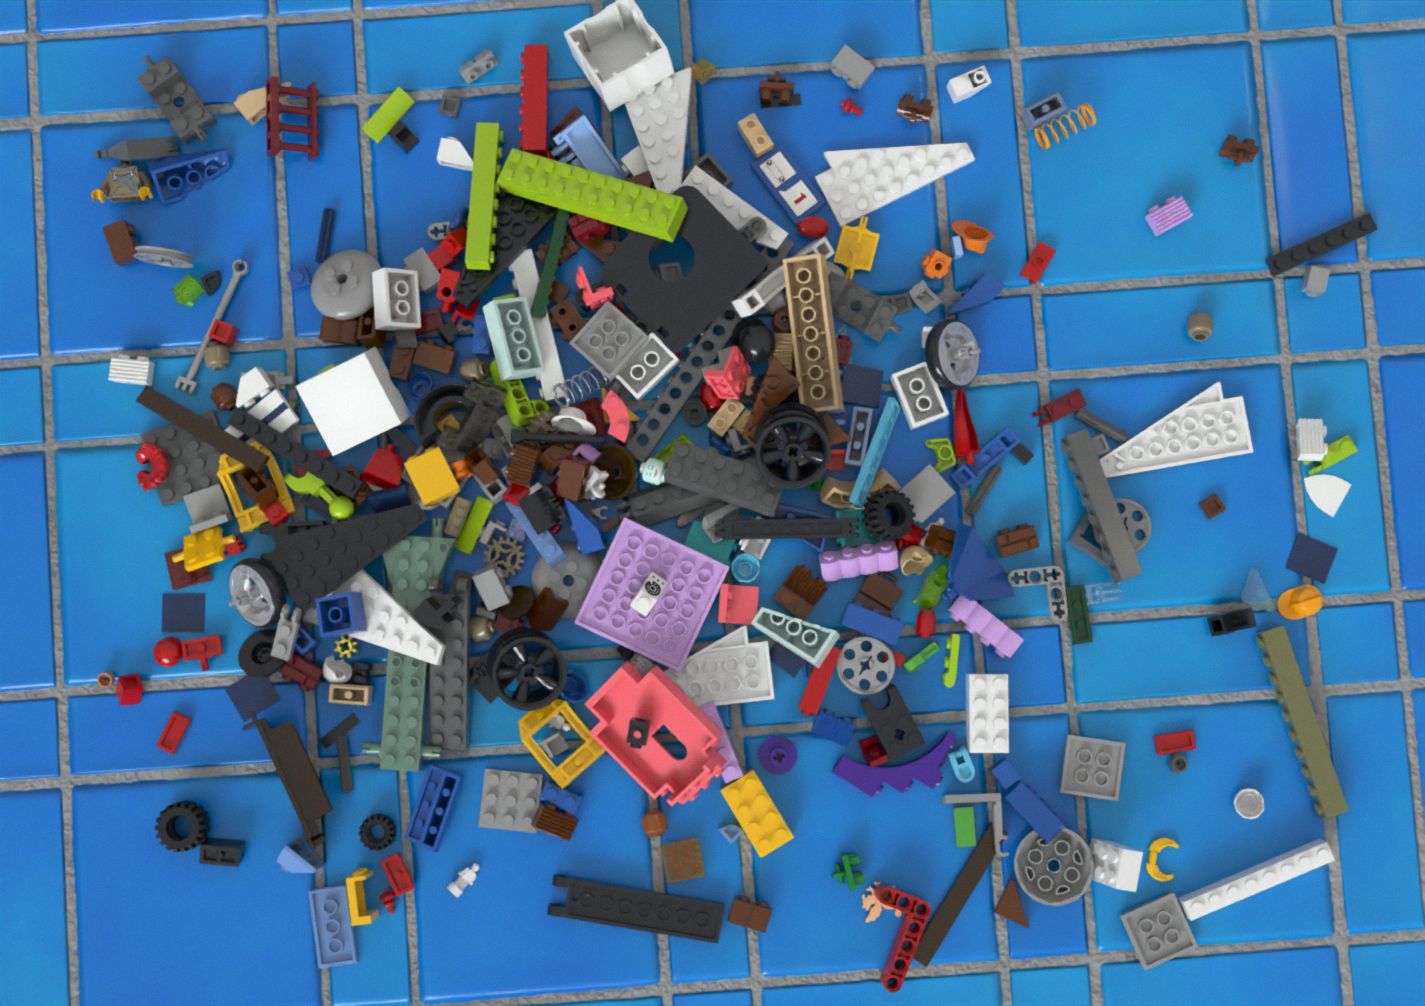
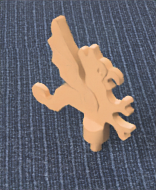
[861,881,902,923]

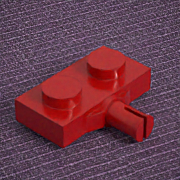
[181,635,224,671]

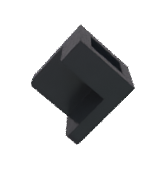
[387,120,419,154]

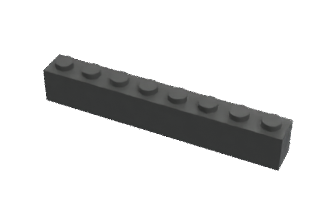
[1060,429,1143,583]

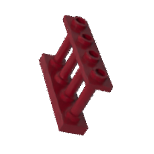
[266,76,320,161]

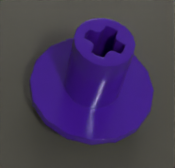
[759,736,797,775]

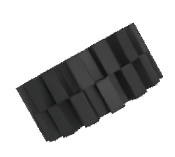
[359,814,397,851]

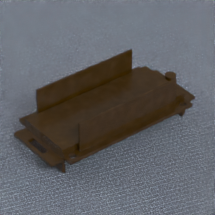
[242,710,333,849]

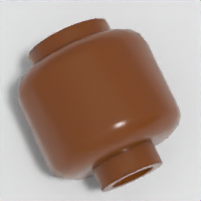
[641,808,668,838]

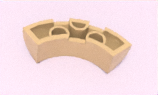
[820,468,901,510]

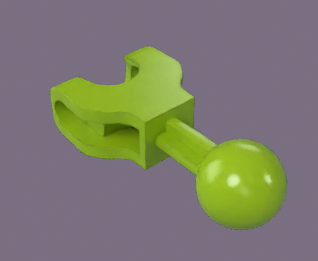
[283,472,354,521]

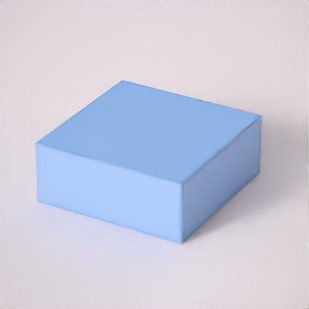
[950,236,964,260]

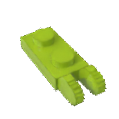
[1302,434,1358,475]
[942,633,960,688]

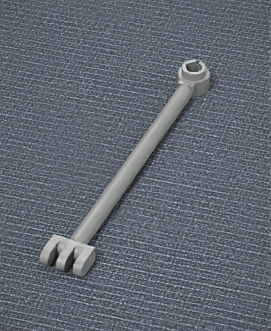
[175,259,249,395]

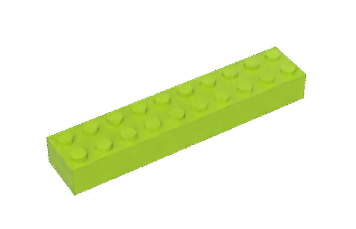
[497,148,688,242]

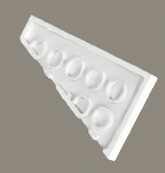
[682,165,788,250]

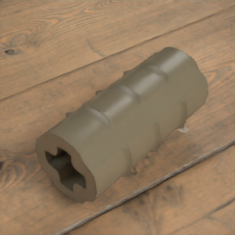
[443,496,473,538]

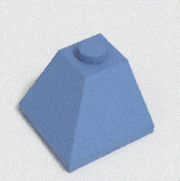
[276,840,325,873]

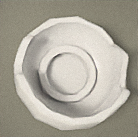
[322,655,353,684]
[1234,788,1265,819]

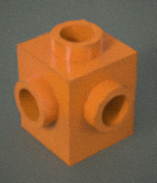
[921,247,952,279]

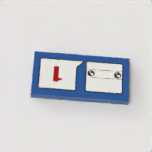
[751,143,826,226]

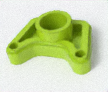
[925,438,956,473]

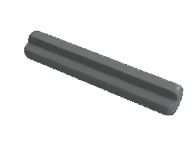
[1075,408,1129,444]
[965,465,1002,516]
[336,735,353,793]

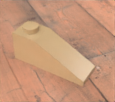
[234,82,294,126]

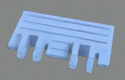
[551,115,627,180]

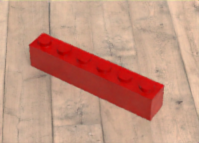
[519,44,549,158]

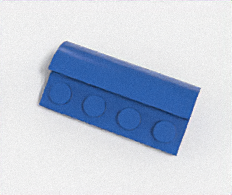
[404,764,464,852]

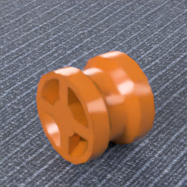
[450,459,473,481]

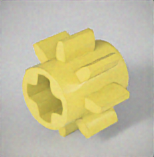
[334,635,359,658]

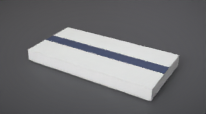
[224,389,300,447]

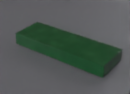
[1065,585,1093,645]

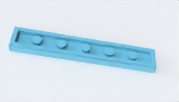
[849,397,901,509]

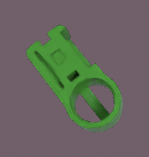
[903,641,940,672]

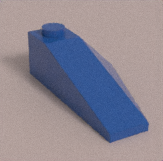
[147,148,231,205]

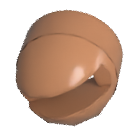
[97,671,115,688]

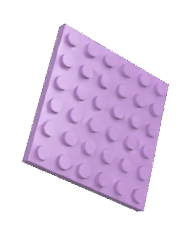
[574,517,730,672]

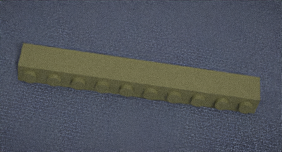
[1256,625,1349,818]

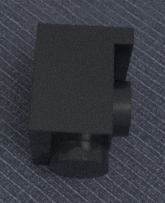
[626,717,651,749]

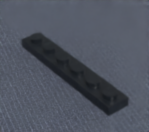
[1265,212,1378,277]

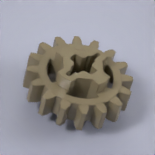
[525,411,559,451]
[483,536,525,578]

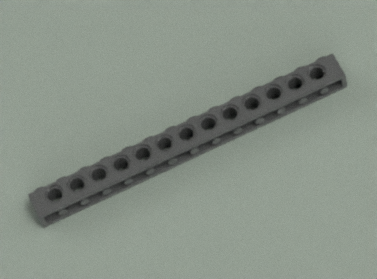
[624,238,794,463]

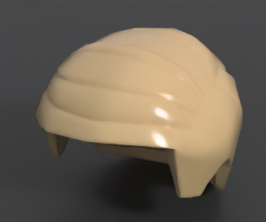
[899,545,933,576]

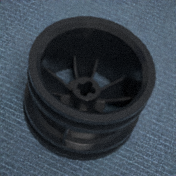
[754,402,831,489]
[487,627,567,711]

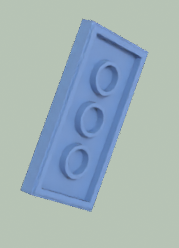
[308,884,358,969]

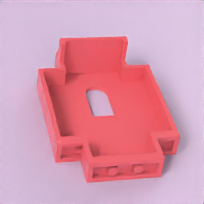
[585,661,727,806]

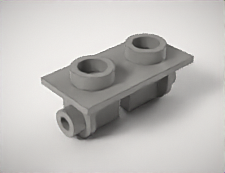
[458,49,498,85]

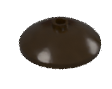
[588,443,638,501]

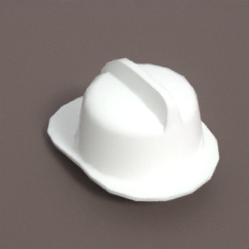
[551,407,597,436]

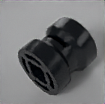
[351,662,374,684]

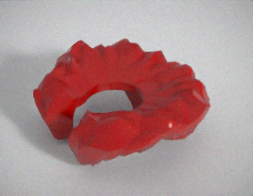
[136,441,170,491]

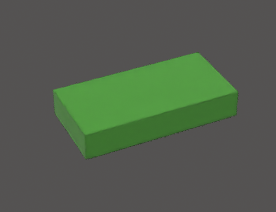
[953,806,976,847]

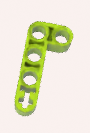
[489,358,549,426]

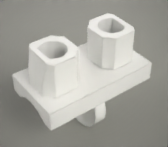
[580,466,609,500]

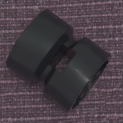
[682,400,707,428]

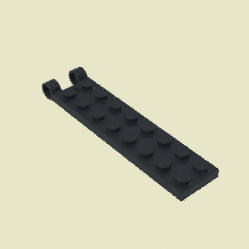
[547,874,724,944]

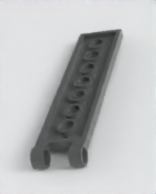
[428,576,471,750]

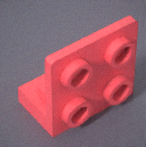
[575,266,614,310]
[704,346,751,399]
[718,584,759,625]

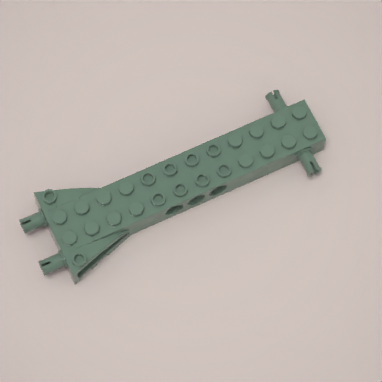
[362,518,457,771]

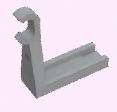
[942,793,1010,857]

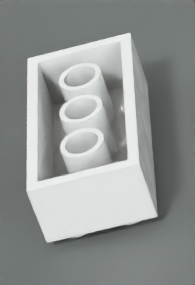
[966,674,1009,753]

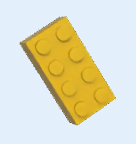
[720,768,794,858]

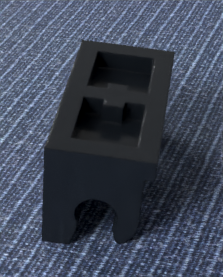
[199,837,246,867]

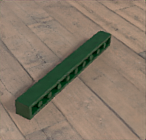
[530,208,572,319]

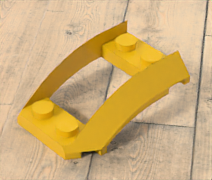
[216,441,296,532]
[518,699,606,789]

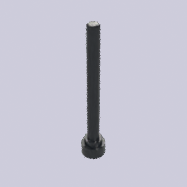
[511,428,605,444]

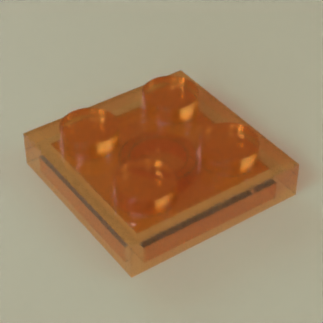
[660,837,706,884]

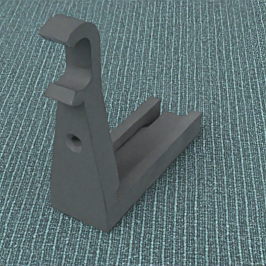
[94,136,179,161]
[1066,511,1109,570]

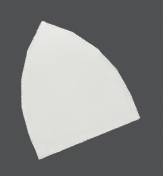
[1304,474,1352,517]

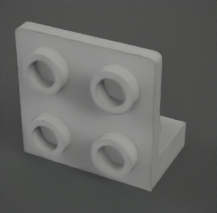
[183,484,233,534]

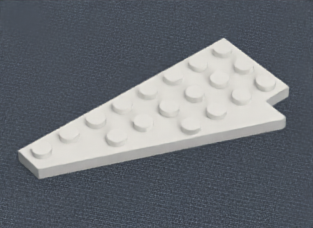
[625,67,693,194]
[815,143,975,228]
[1099,382,1254,478]
[303,569,446,665]
[664,625,775,706]

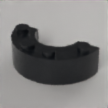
[414,383,486,450]

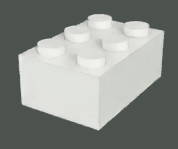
[372,267,421,331]
[616,332,680,401]
[890,361,949,430]
[1088,838,1143,892]

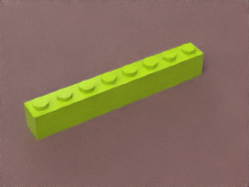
[465,122,504,270]

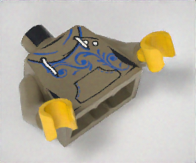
[91,160,153,203]

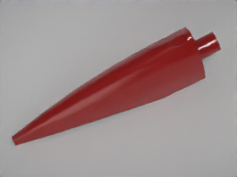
[953,388,980,464]

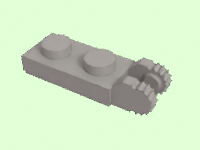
[270,604,302,661]

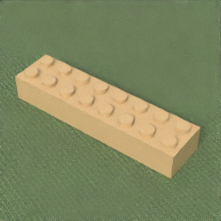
[782,253,844,412]

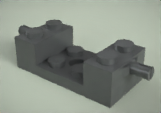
[137,55,218,145]
[828,271,903,342]

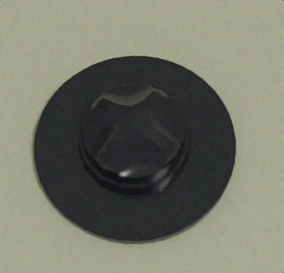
[238,629,286,678]

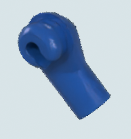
[450,207,469,230]
[710,435,732,456]

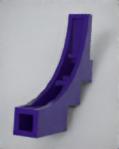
[832,730,957,798]

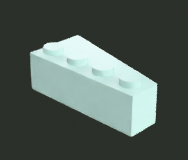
[751,607,840,668]

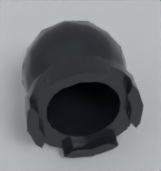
[732,317,776,363]

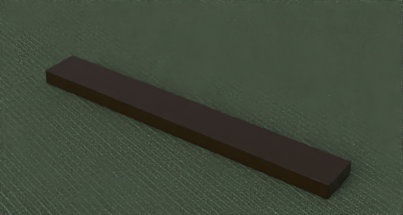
[136,385,270,474]
[913,822,1008,967]

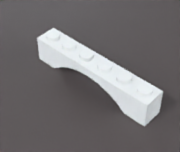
[731,237,835,318]

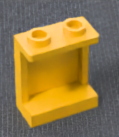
[404,447,461,508]
[346,867,379,926]

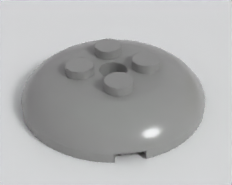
[311,250,382,320]
[531,542,602,619]
[1014,828,1094,906]

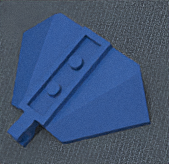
[941,523,1015,601]

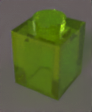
[172,274,206,307]

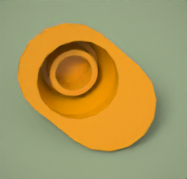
[1277,585,1323,620]

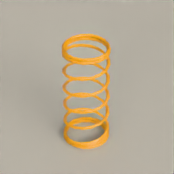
[1035,103,1096,150]

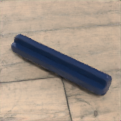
[315,208,335,264]

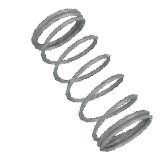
[552,367,612,408]

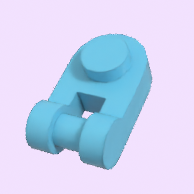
[946,745,975,783]

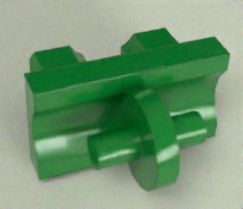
[831,852,865,891]

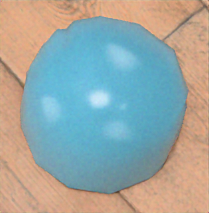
[731,553,760,583]

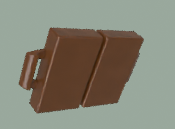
[851,571,904,617]

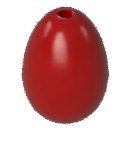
[797,216,829,239]
[700,381,723,412]

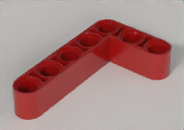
[874,883,931,993]

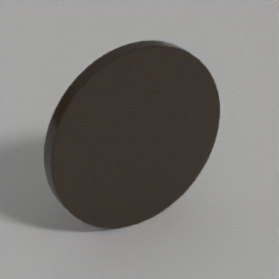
[498,585,535,620]

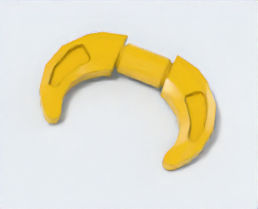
[1146,838,1179,881]

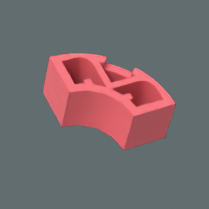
[601,390,630,443]

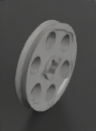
[133,246,194,268]
[1092,499,1151,553]
[837,636,895,695]

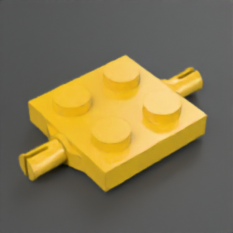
[833,216,880,281]
[172,525,236,572]

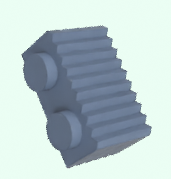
[1021,92,1067,131]

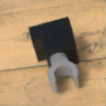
[437,317,472,346]
[578,500,609,520]

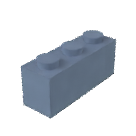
[844,406,874,468]

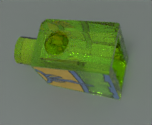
[912,565,948,611]

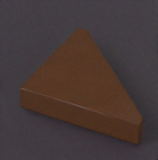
[994,879,1029,928]

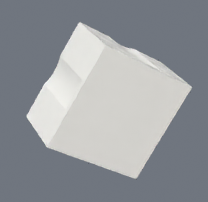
[564,0,674,112]
[295,346,411,456]

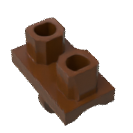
[759,71,794,103]
[896,94,933,126]
[1219,135,1259,167]

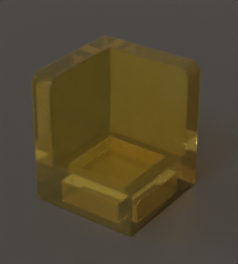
[690,57,716,85]

